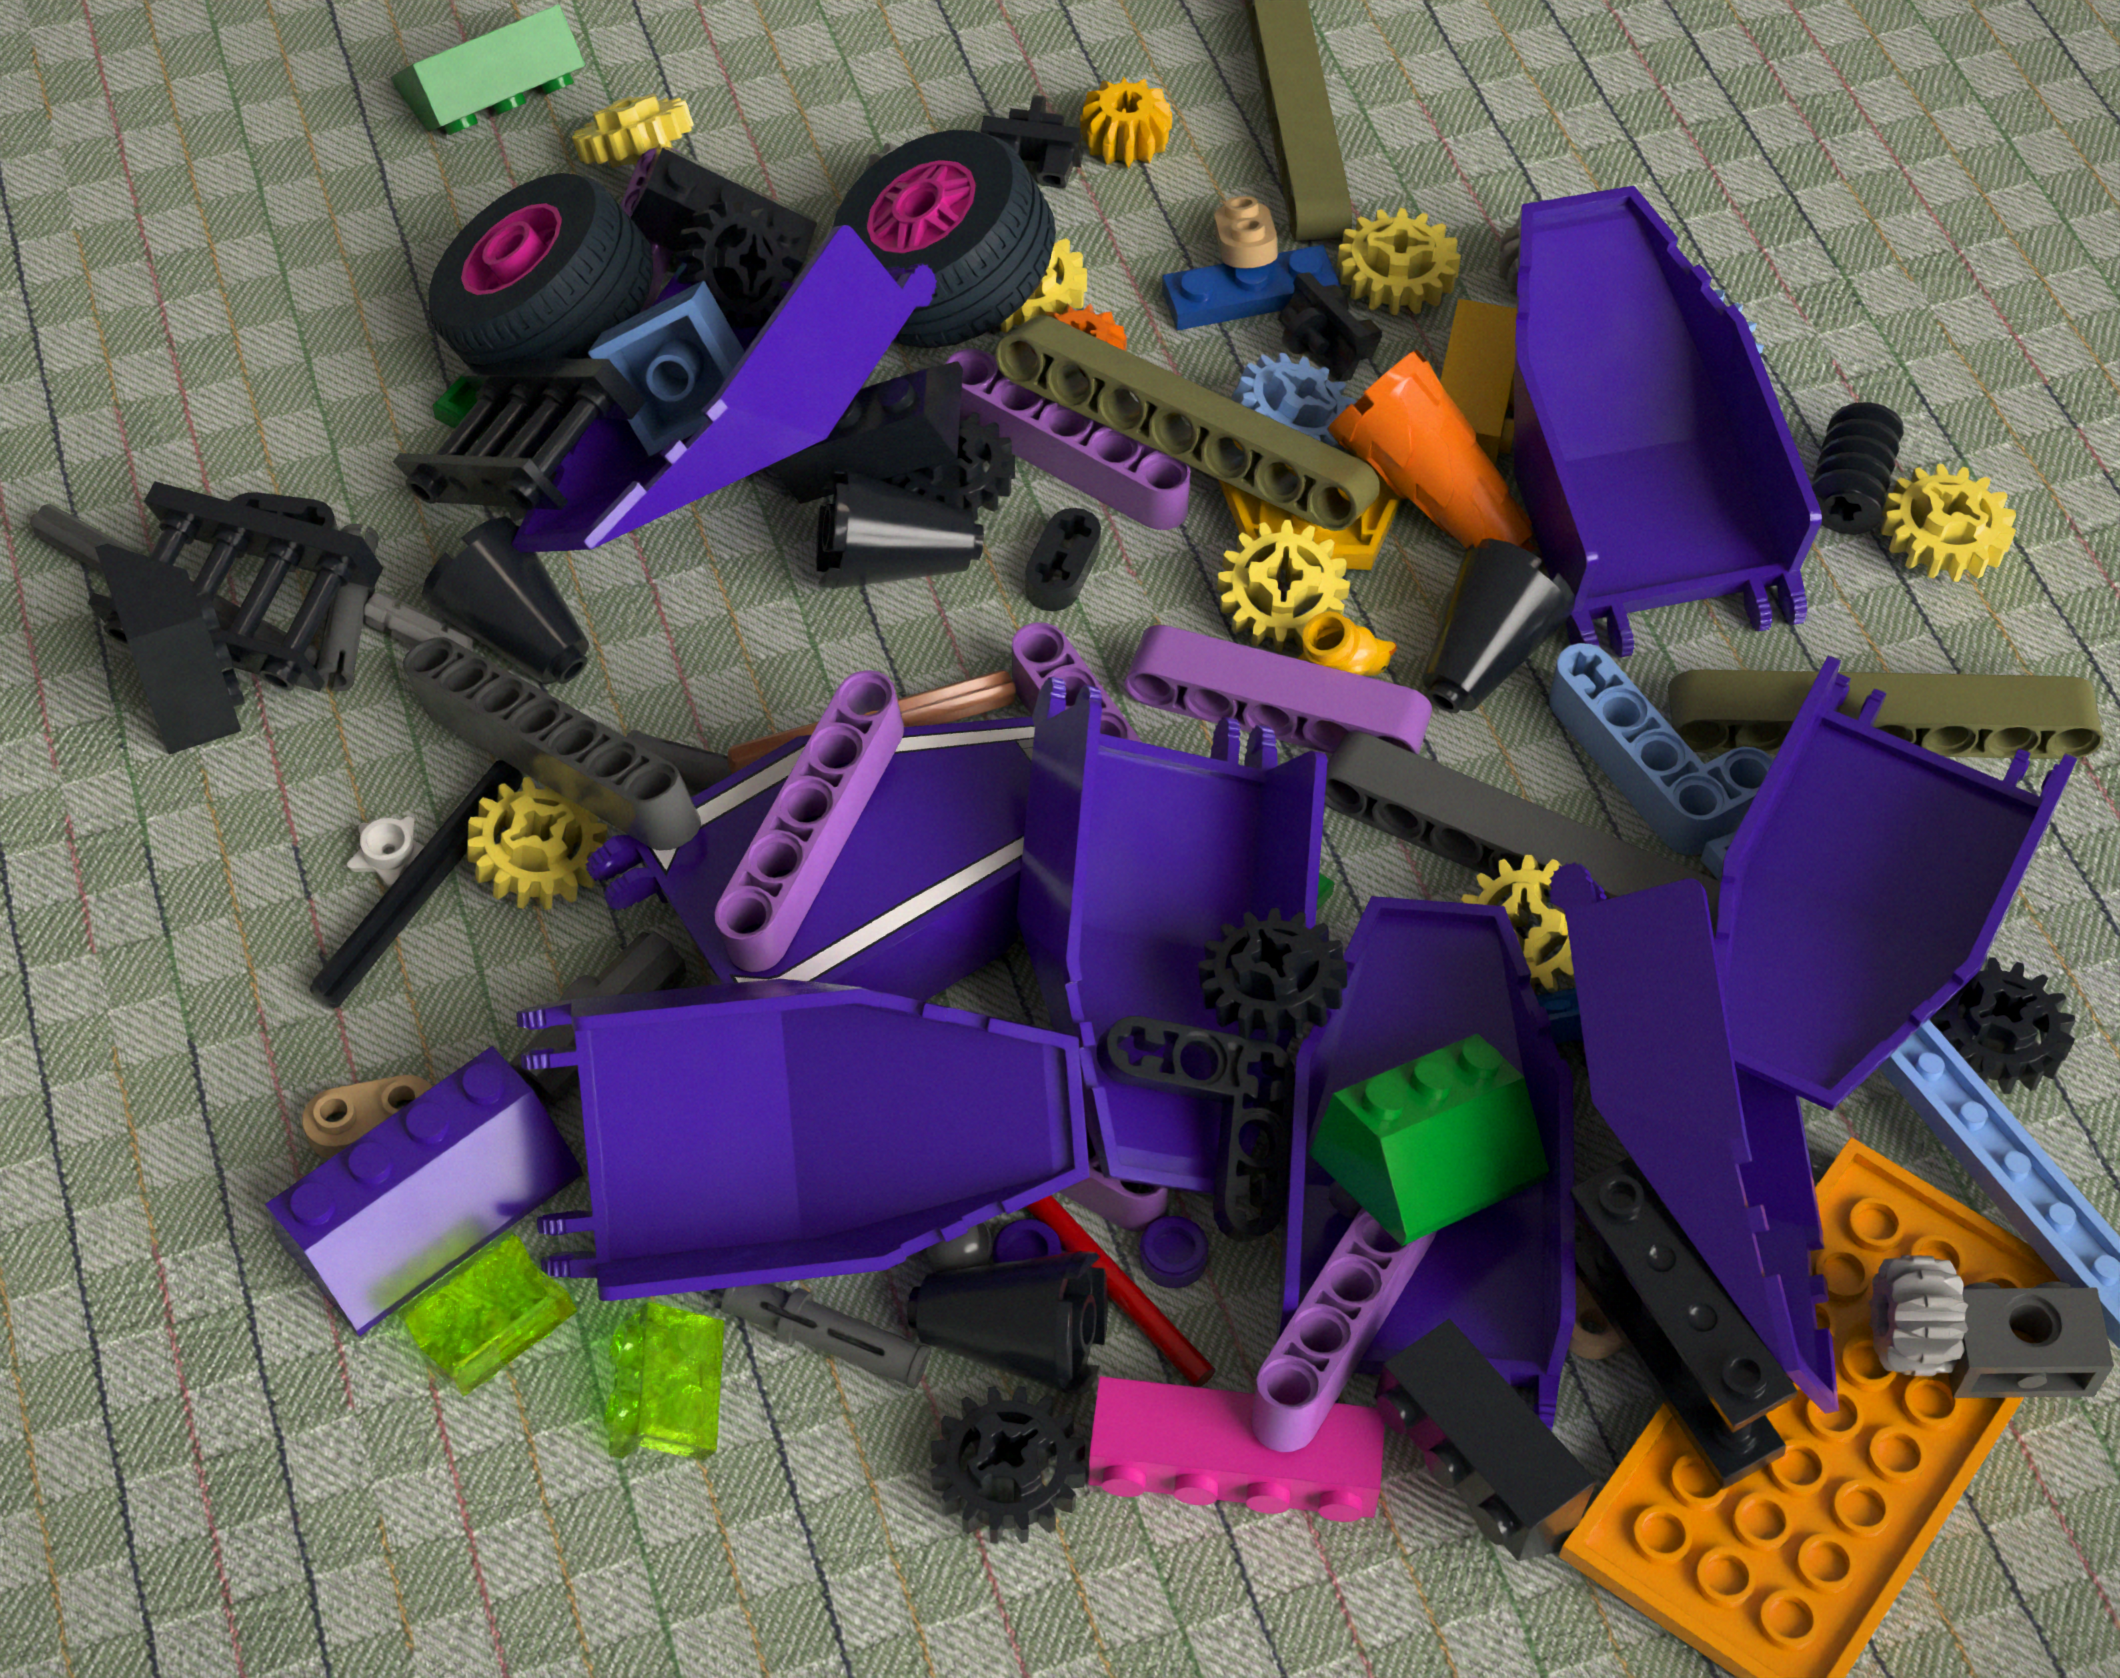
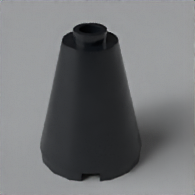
[816,468,984,589]
[421,516,589,684]
[1422,538,1575,713]
[907,1251,1108,1395]

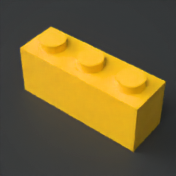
[1440,298,1516,466]

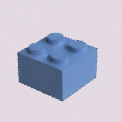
[588,280,745,456]

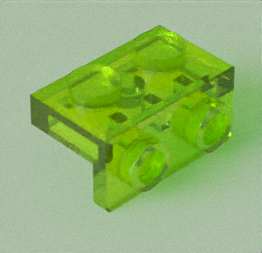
[398,1231,577,1397]
[603,1301,725,1461]

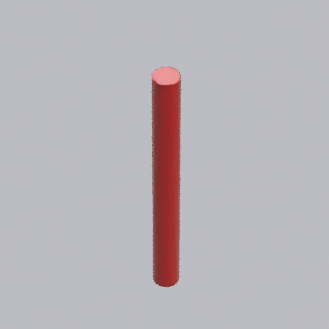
[1025,1195,1216,1388]

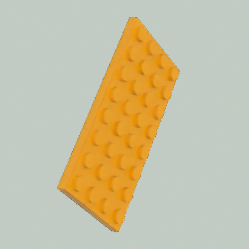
[1559,1137,2061,1678]

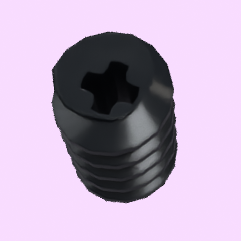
[1812,402,1904,535]

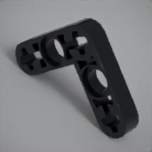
[1096,1016,1295,1242]

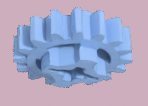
[1231,353,1356,451]

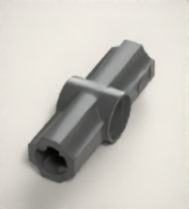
[509,931,686,1106]

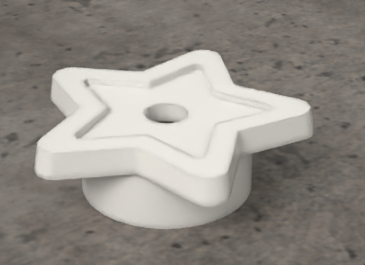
[347,816,424,887]

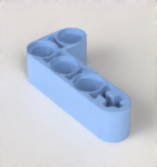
[1549,643,1774,856]

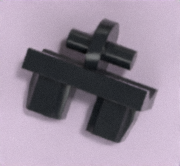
[981,95,1083,188]
[1278,272,1382,382]

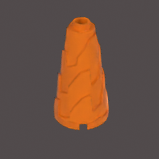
[1327,349,1535,552]

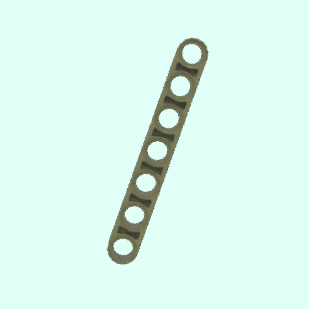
[1244,0,1352,242]
[995,315,1380,531]
[1668,669,2104,759]

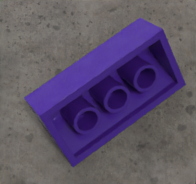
[265,1046,583,1337]

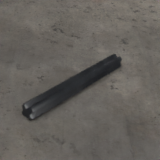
[310,760,524,1008]

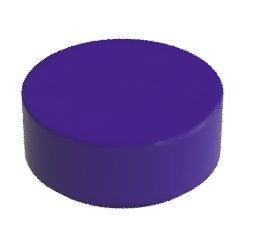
[1139,1216,1209,1289]
[993,1219,1062,1264]

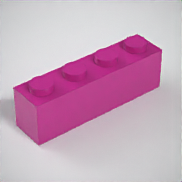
[1088,1376,1385,1522]

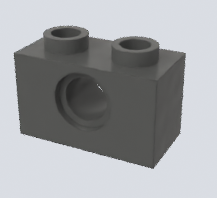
[1948,1281,2114,1398]

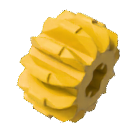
[1080,76,1172,169]

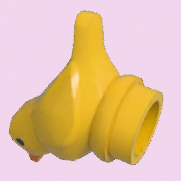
[1297,611,1397,676]

